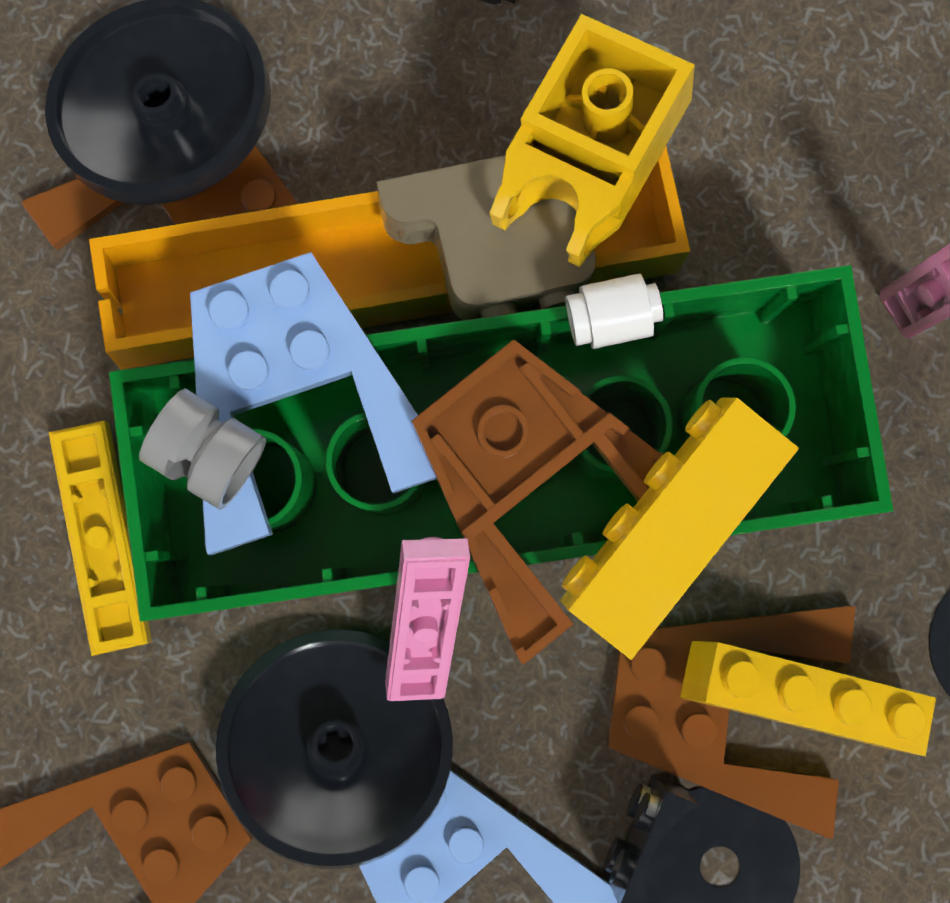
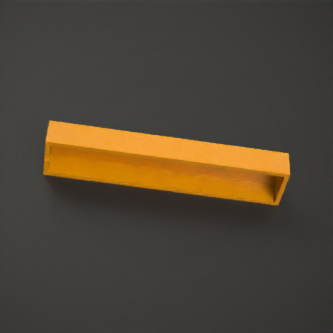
[89,147,690,370]

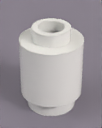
[565,273,663,349]

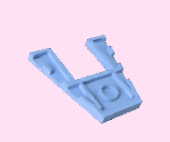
[190,252,437,555]
[359,769,617,903]

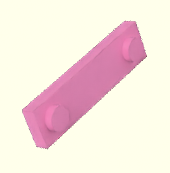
[878,243,950,339]
[385,537,470,701]

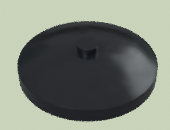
[45,0,271,205]
[216,629,453,869]

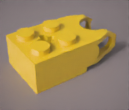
[490,14,695,267]

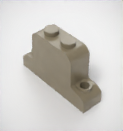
[377,155,596,320]

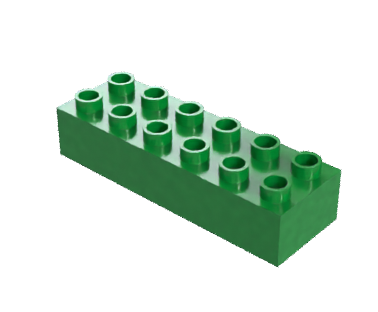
[109,265,894,622]

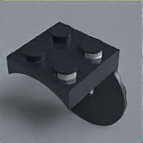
[604,774,800,903]

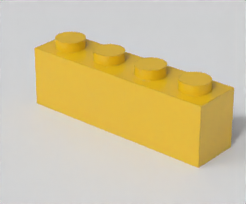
[560,398,799,660]
[680,641,936,757]

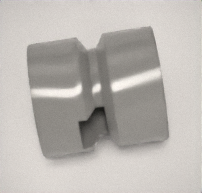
[139,388,266,510]

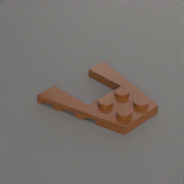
[21,146,298,367]
[411,340,664,665]
[607,606,856,839]
[0,741,253,903]

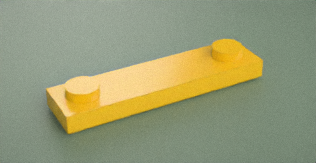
[48,421,153,656]

